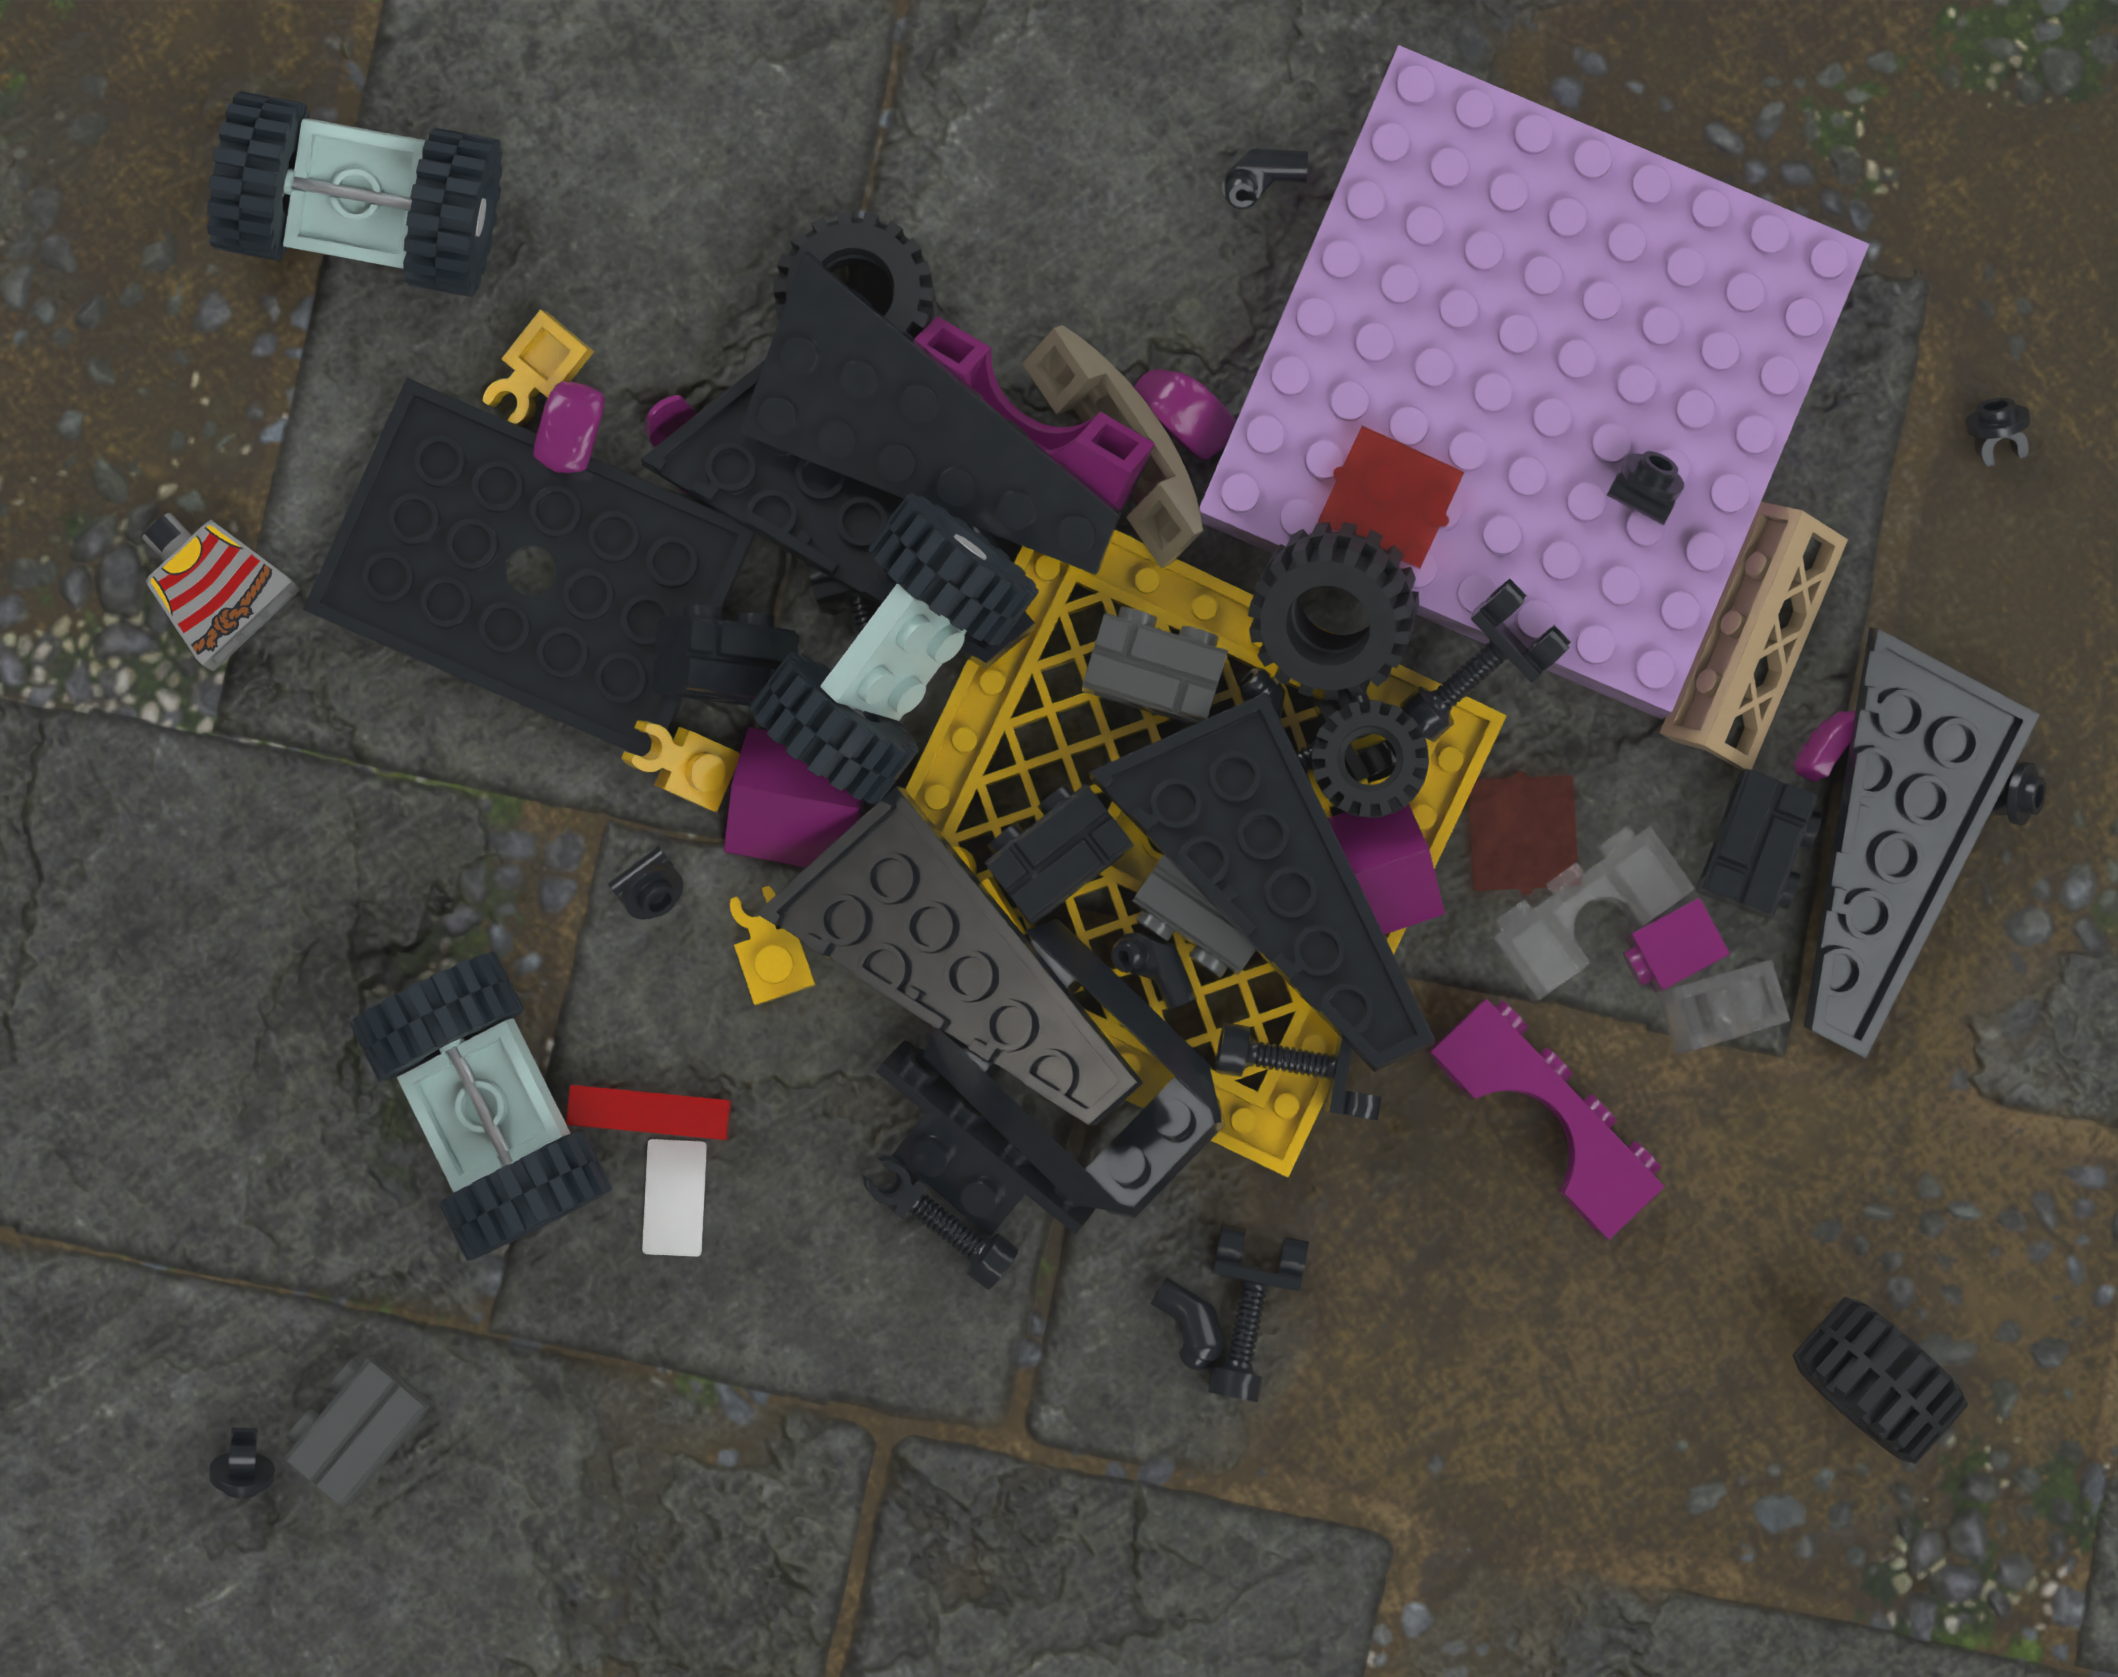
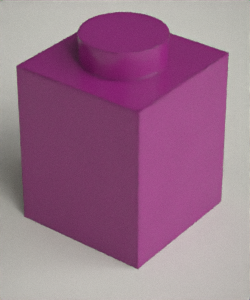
[1623,897,1730,993]

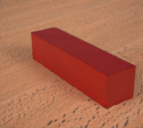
[566,1085,732,1140]

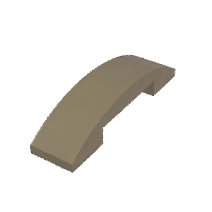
[1022,325,1203,568]

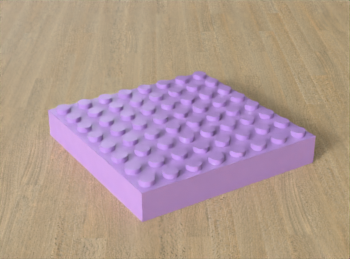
[1199,45,1870,719]

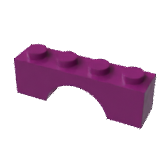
[915,316,1155,510]
[1426,999,1665,1240]

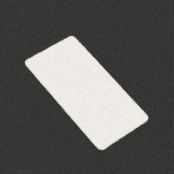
[642,1139,707,1257]

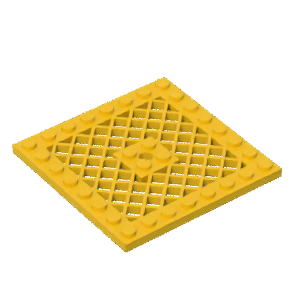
[825,530,1507,1178]

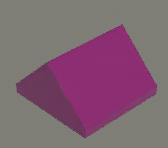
[724,727,864,868]
[1328,803,1445,935]

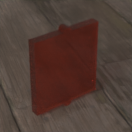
[1317,425,1464,570]
[1468,771,1579,895]

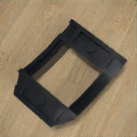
[923,919,1225,1218]

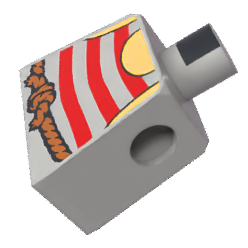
[142,513,301,672]

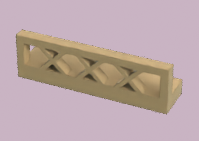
[1659,502,1848,770]

